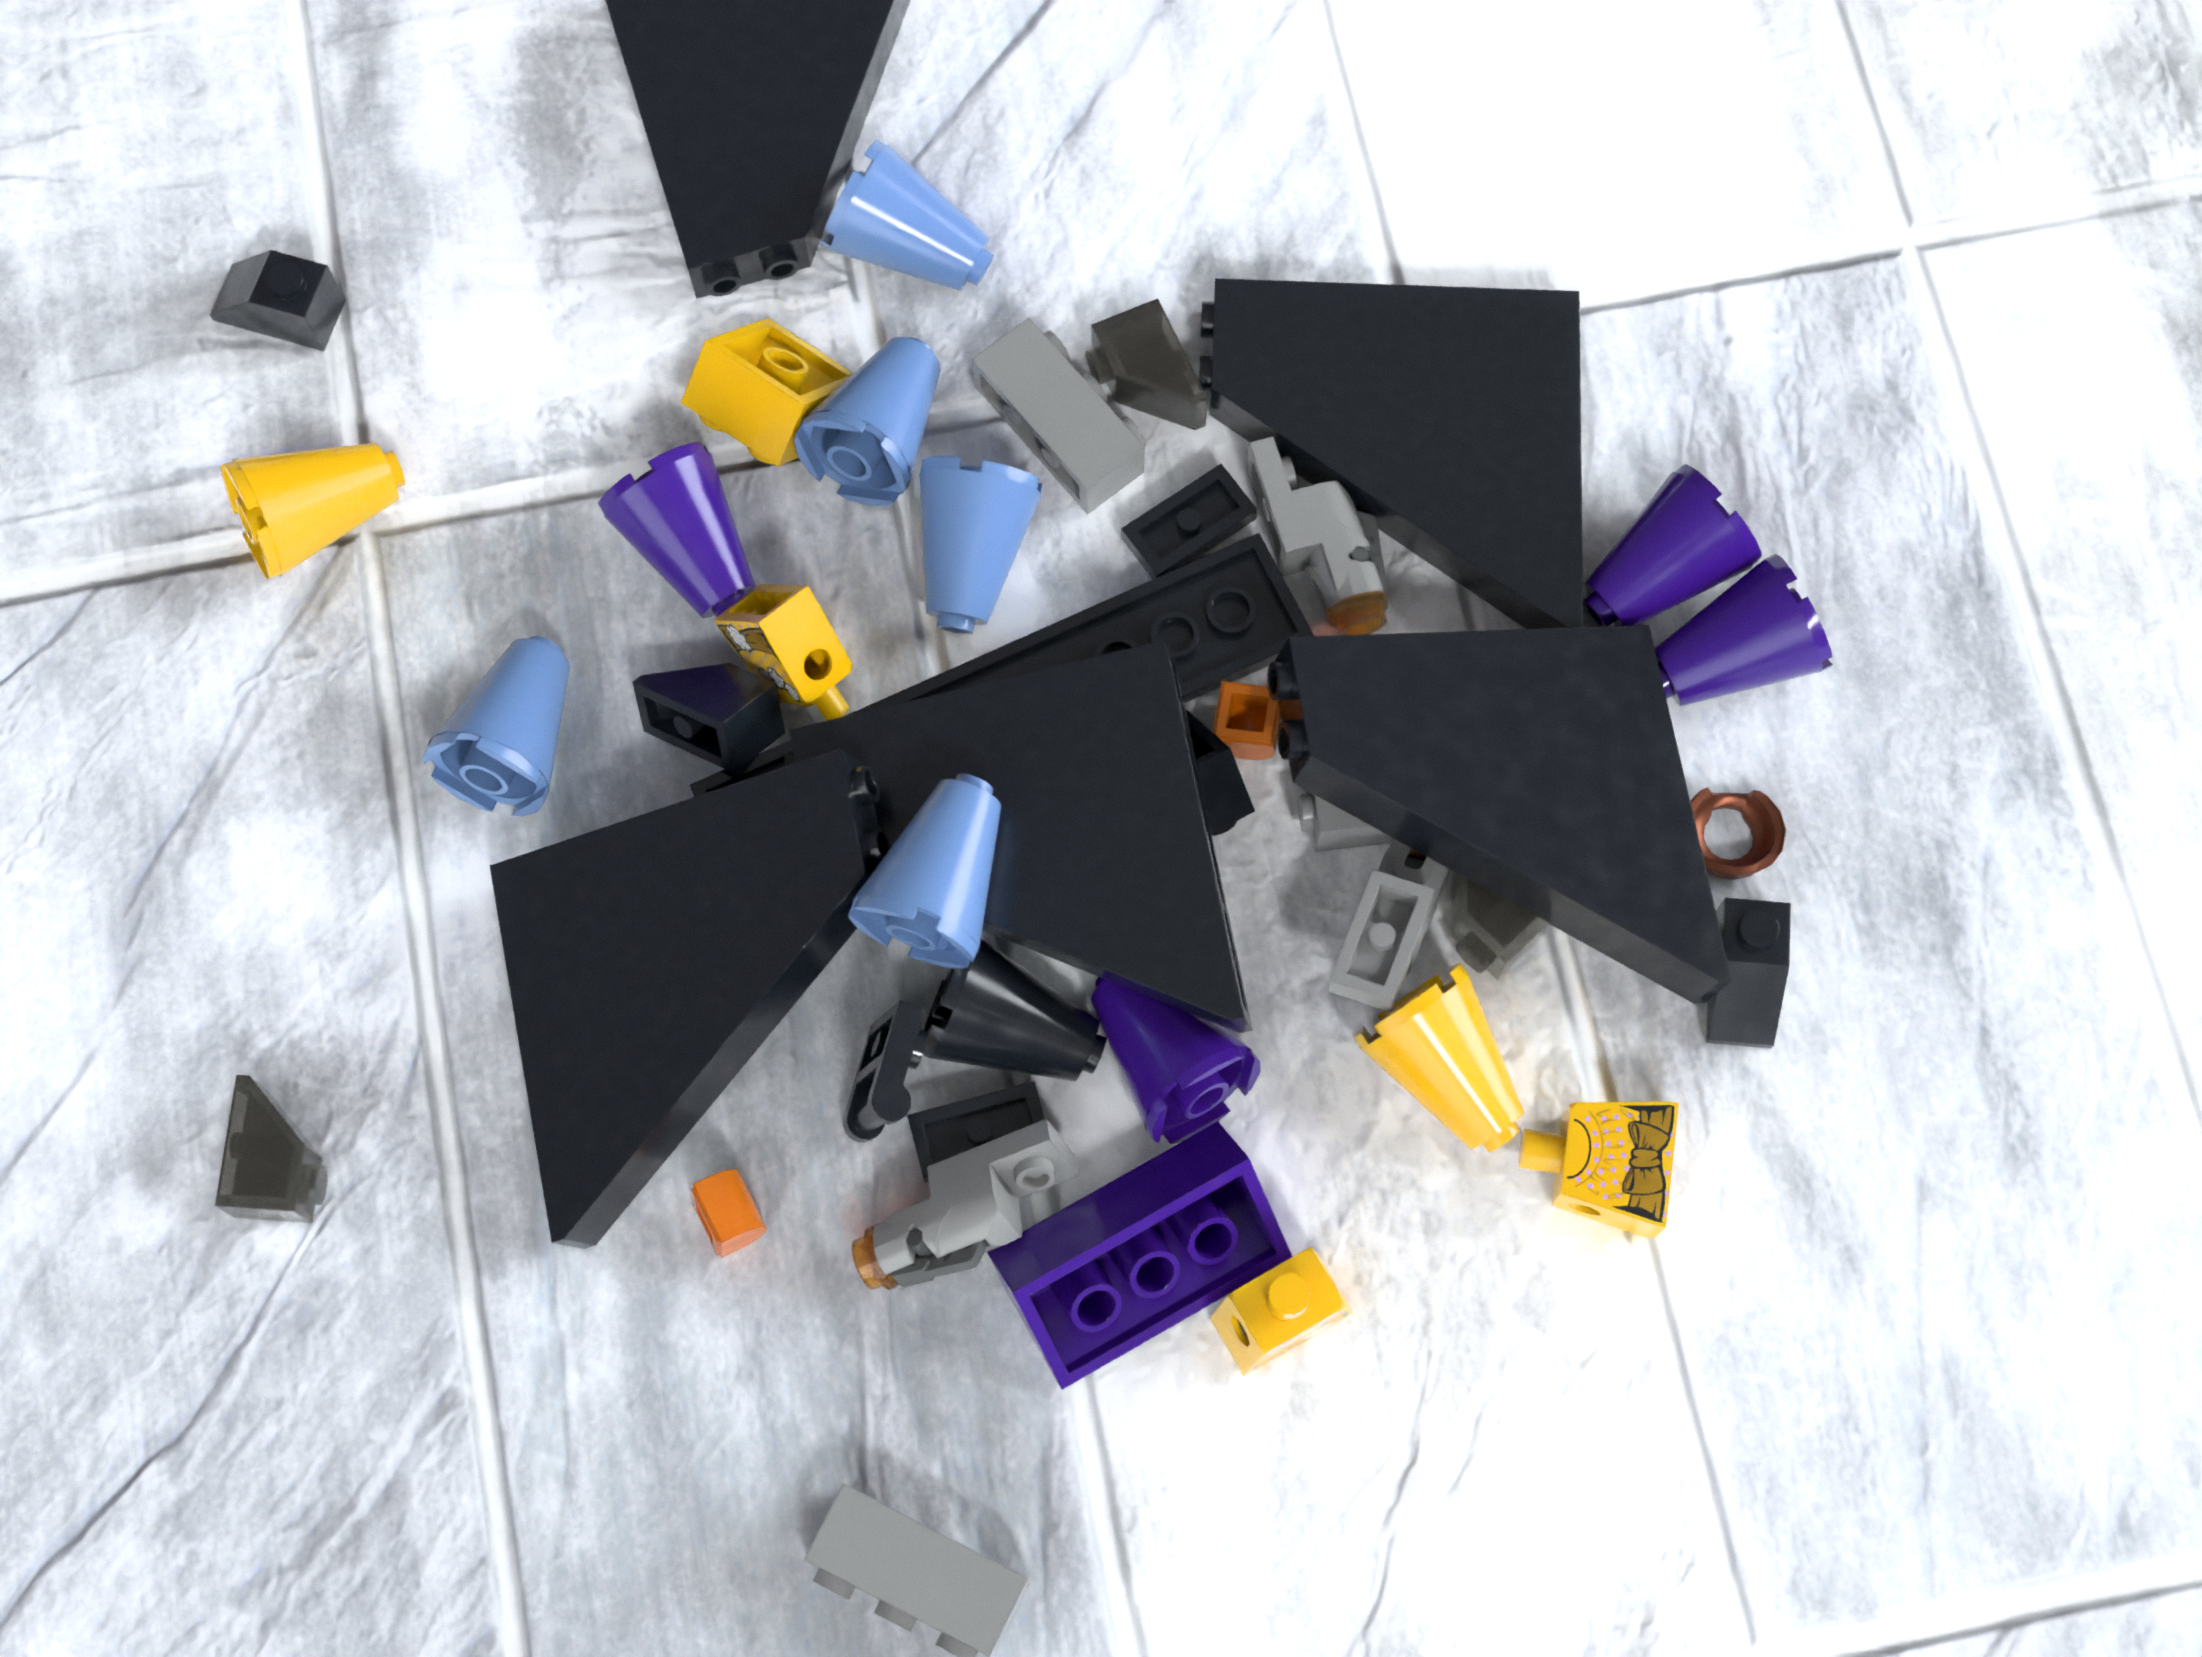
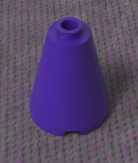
[598,442,756,618]
[1583,464,1762,627]
[1655,554,1833,706]
[1091,977,1261,1144]

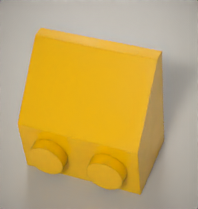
[680,318,853,467]

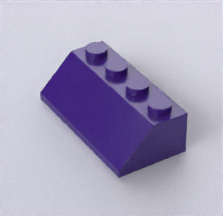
[987,1121,1293,1390]

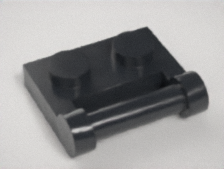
[843,1000,928,1143]

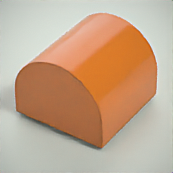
[1213,681,1281,760]
[691,1169,767,1258]

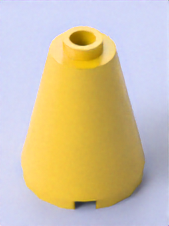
[220,443,405,579]
[1352,963,1524,1152]

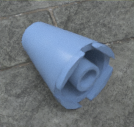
[820,139,994,291]
[794,337,941,506]
[919,456,1043,634]
[423,636,570,816]
[849,774,1001,969]

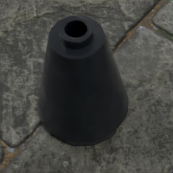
[923,938,1107,1081]

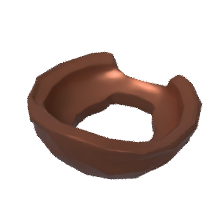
[1690,788,1787,880]

